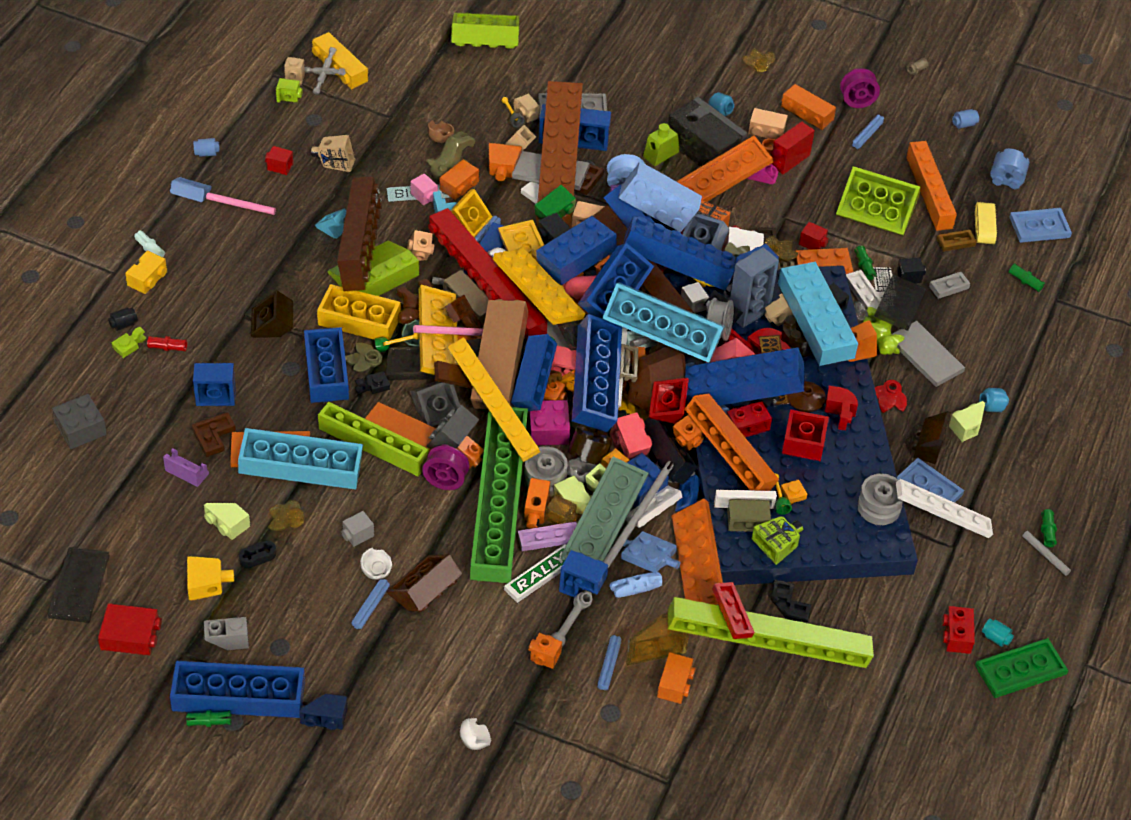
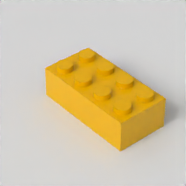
[317,284,401,341]

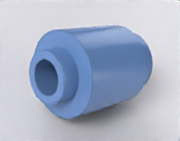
[952,109,979,129]
[194,138,220,157]

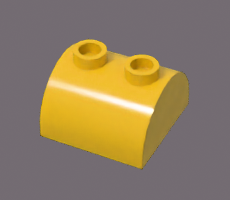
[450,189,492,237]

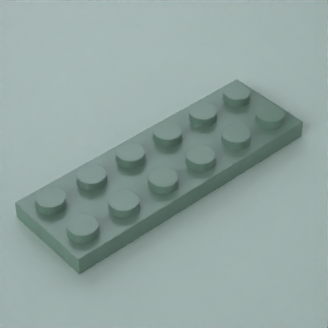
[560,457,649,561]

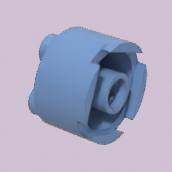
[991,149,1029,189]

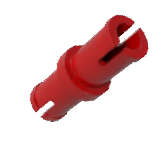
[147,336,187,352]

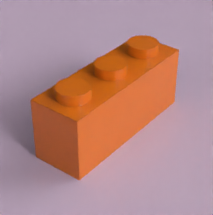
[781,84,836,130]

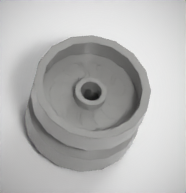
[524,446,568,497]
[858,473,904,525]

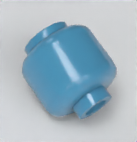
[708,92,734,116]
[979,388,1009,413]

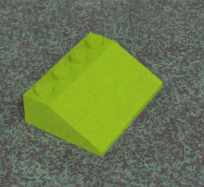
[452,13,519,48]
[836,166,920,236]
[328,241,419,296]

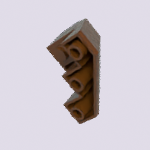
[622,346,688,420]

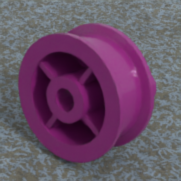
[840,68,880,108]
[422,444,470,490]

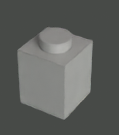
[341,511,374,547]

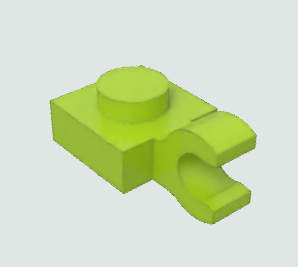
[111,327,146,358]

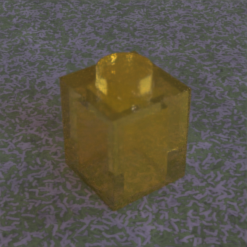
[545,495,578,525]

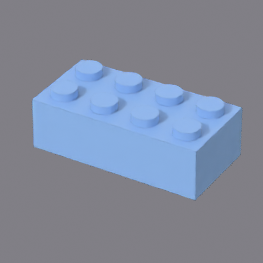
[619,161,702,233]

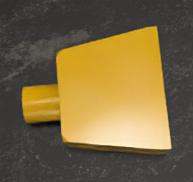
[187,556,234,600]

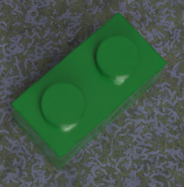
[535,184,576,220]

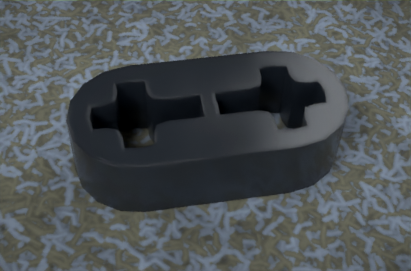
[239,541,277,568]

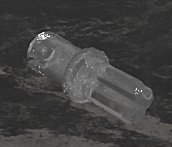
[853,300,868,320]

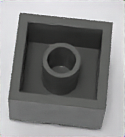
[52,394,107,450]
[427,405,479,450]

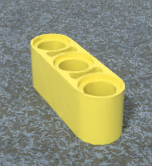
[975,202,997,244]

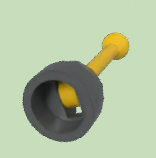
[502,97,525,128]

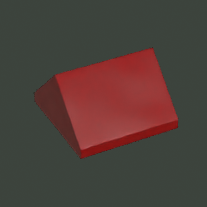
[649,378,689,424]

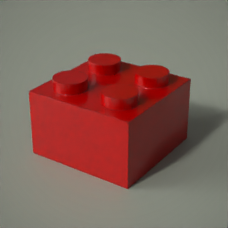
[782,409,829,461]

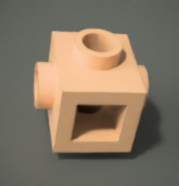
[407,230,434,261]

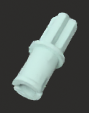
[134,231,165,257]

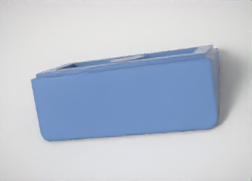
[170,177,211,202]

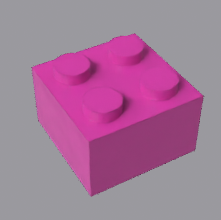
[528,400,570,445]

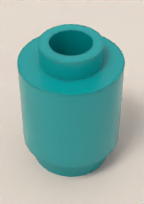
[982,618,1014,647]

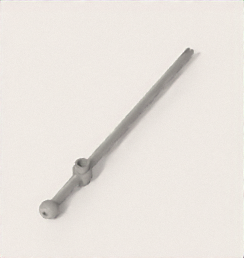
[551,461,674,647]

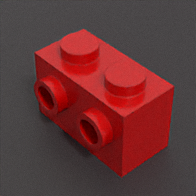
[726,401,772,438]
[942,606,975,654]

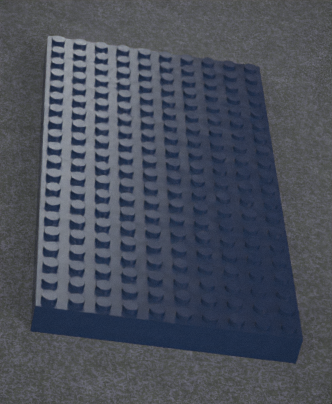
[664,266,918,585]

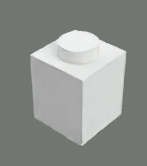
[681,282,709,313]

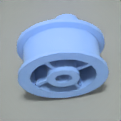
[607,154,645,186]

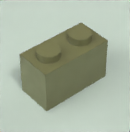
[727,499,771,532]

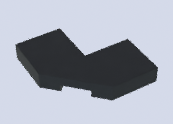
[770,580,811,623]

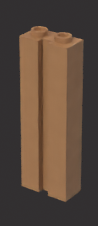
[471,299,529,409]

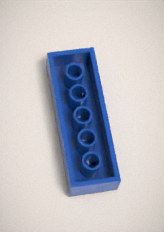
[623,215,735,291]
[572,314,622,432]
[685,347,804,406]
[170,661,305,718]

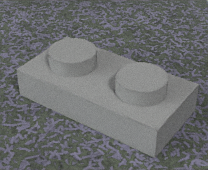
[929,272,970,299]

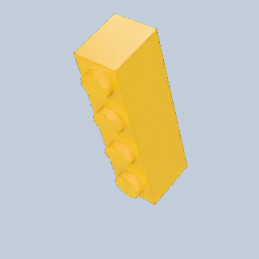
[312,32,368,89]

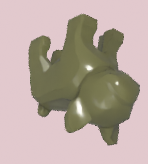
[427,131,476,180]

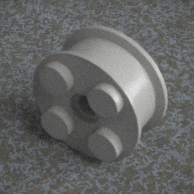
[706,298,734,341]

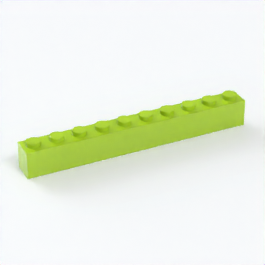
[668,597,874,668]

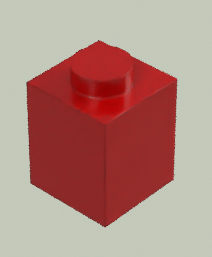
[265,146,294,175]
[799,222,829,250]

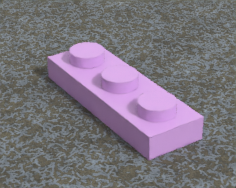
[517,522,577,551]

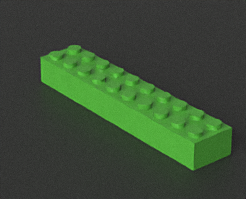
[470,407,528,583]

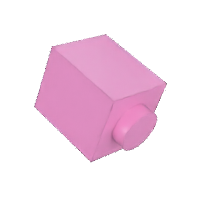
[411,173,438,205]

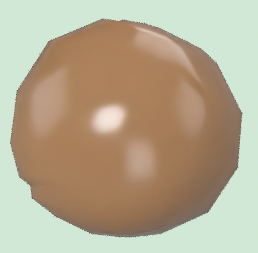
[428,120,455,143]

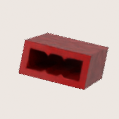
[771,122,815,174]
[98,604,162,656]

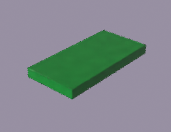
[975,638,1069,698]

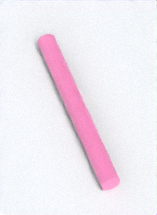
[206,192,276,215]
[413,325,483,336]

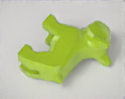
[864,307,905,355]

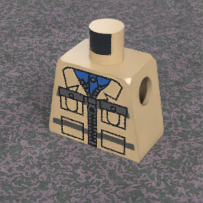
[311,135,355,172]

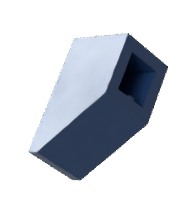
[299,694,348,730]

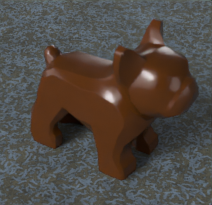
[396,279,433,325]

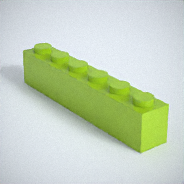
[318,402,429,477]

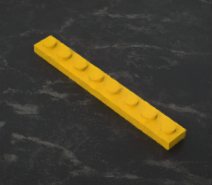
[448,337,540,462]

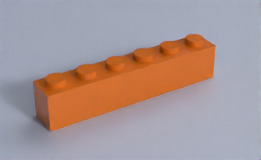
[906,141,957,231]
[685,393,779,491]

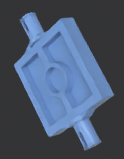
[621,531,681,573]

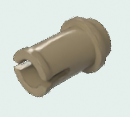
[907,58,928,75]

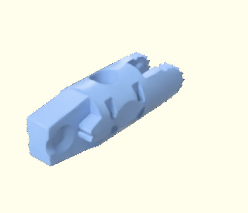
[609,572,662,598]

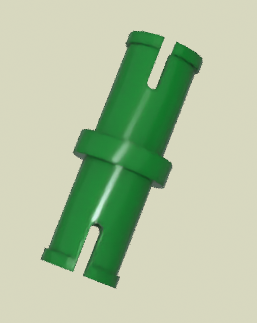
[854,246,877,280]
[1008,263,1045,292]
[1041,509,1057,547]
[186,710,232,727]

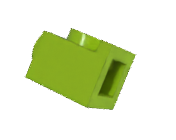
[276,78,303,103]

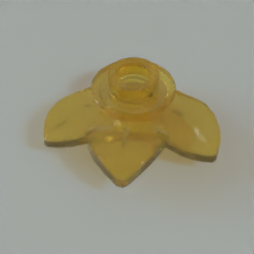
[743,49,775,72]
[765,236,798,260]
[268,500,304,530]

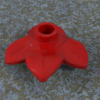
[875,380,907,413]

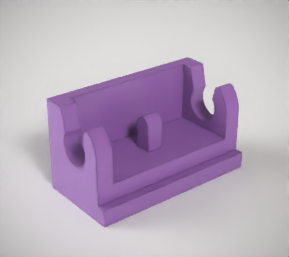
[163,448,209,487]

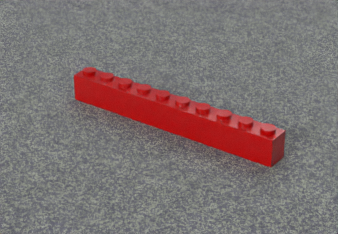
[428,208,548,341]

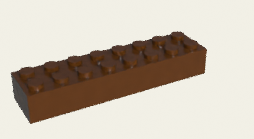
[337,176,382,291]

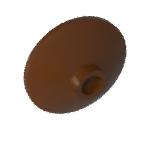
[788,381,826,412]

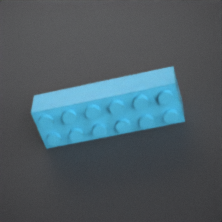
[778,262,858,366]
[602,282,725,363]
[238,428,363,489]

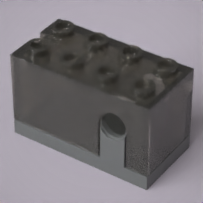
[668,97,747,167]

